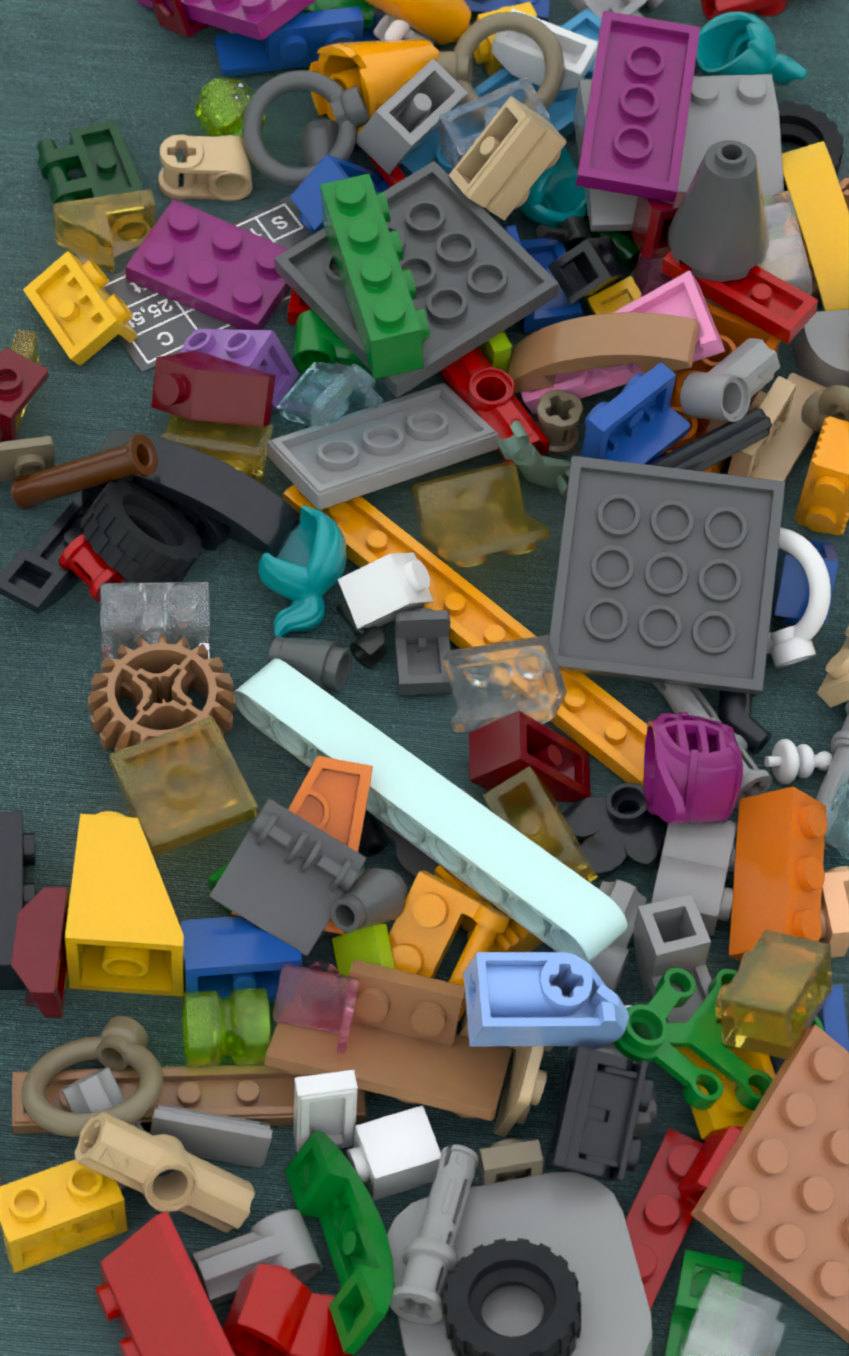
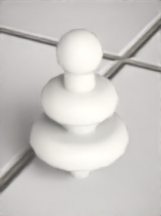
[764,739,833,784]

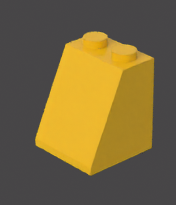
[65,811,185,997]

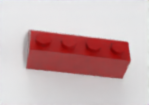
[95,1211,235,1356]

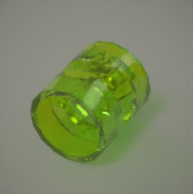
[182,988,270,1067]

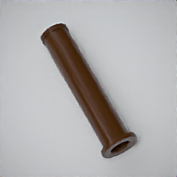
[11,434,158,509]

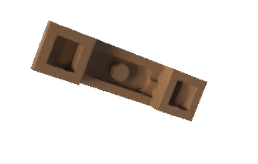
[508,312,700,393]

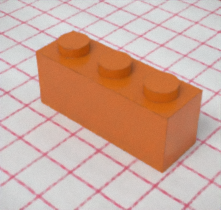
[729,786,828,973]

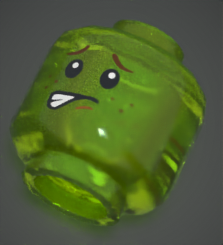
[194,77,266,138]

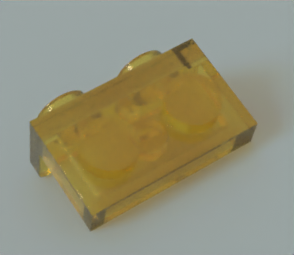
[161,414,273,485]

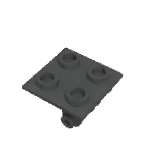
[209,798,367,956]

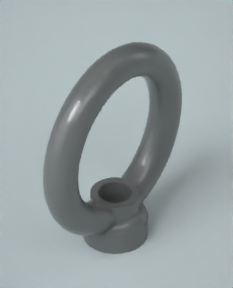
[242,70,370,187]

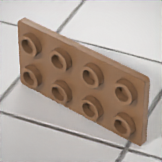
[264,959,511,1121]

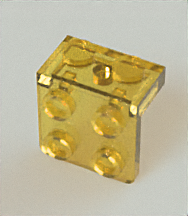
[412,461,550,567]

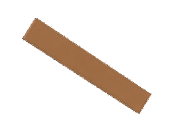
[12,1064,366,1134]

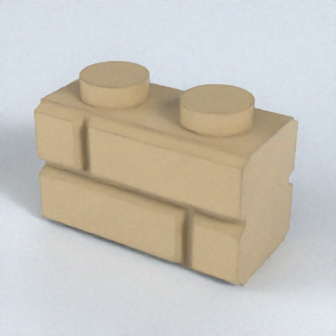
[449,96,567,221]

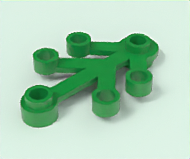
[613,967,824,1110]

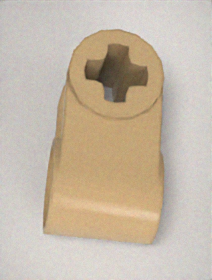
[158,134,253,201]

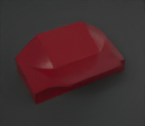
[11,887,70,1018]

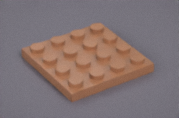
[691,1024,849,1344]

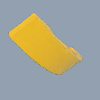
[782,141,849,311]

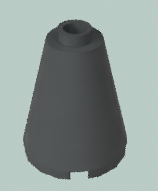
[668,140,769,282]

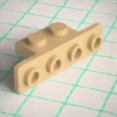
[728,373,826,481]

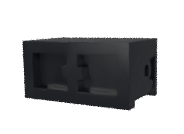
[545,1046,654,1182]

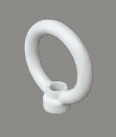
[767,527,831,668]

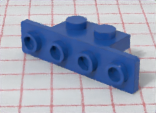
[214,6,404,77]

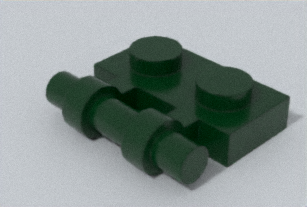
[37,120,145,224]

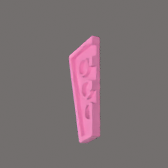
[521,270,725,414]

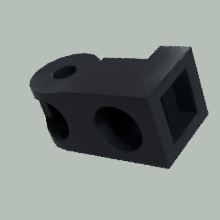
[548,237,633,304]

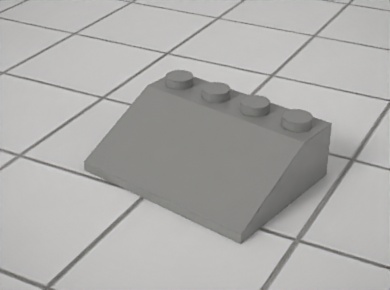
[573,74,786,232]

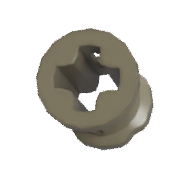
[536,389,583,457]

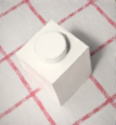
[338,552,433,629]
[347,1105,441,1201]

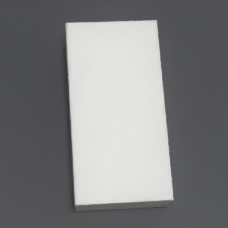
[293,1070,358,1153]

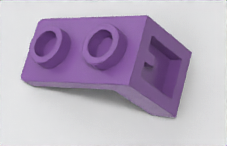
[179,329,299,410]

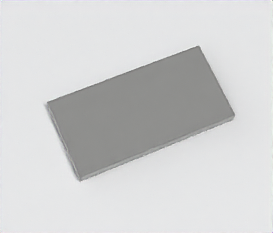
[267,383,499,510]

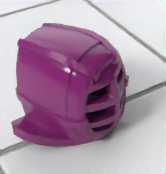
[643,712,743,824]

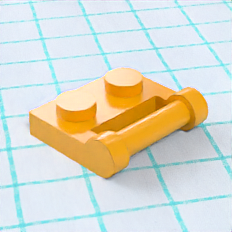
[389,870,511,1020]

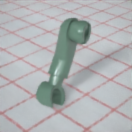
[495,421,571,499]

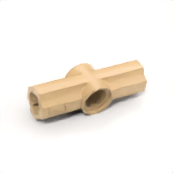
[75,1111,255,1233]

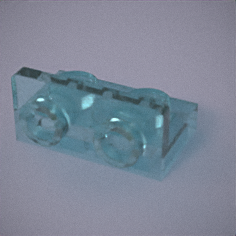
[276,362,383,427]

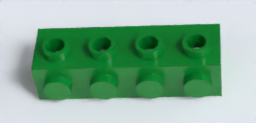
[320,174,430,380]

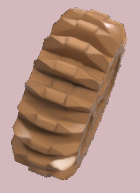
[88,632,236,776]

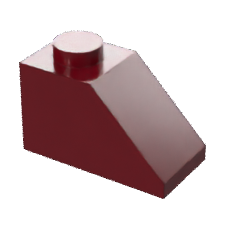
[151,350,275,427]
[468,711,591,802]

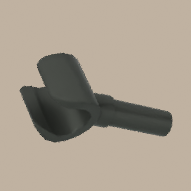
[536,216,591,253]
[336,602,386,668]

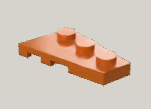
[230,756,373,935]

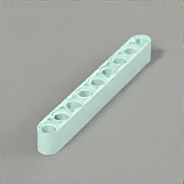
[233,658,628,964]

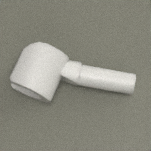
[373,14,434,45]

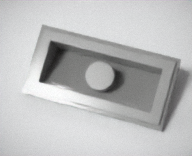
[150,1103,273,1168]

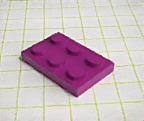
[125,199,291,330]

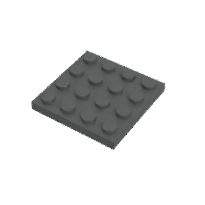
[274,161,559,398]
[545,456,785,695]

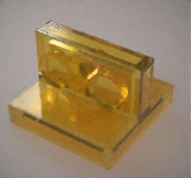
[109,716,258,856]

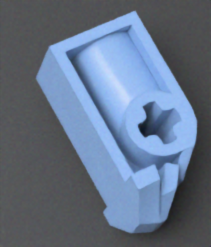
[463,952,629,1050]

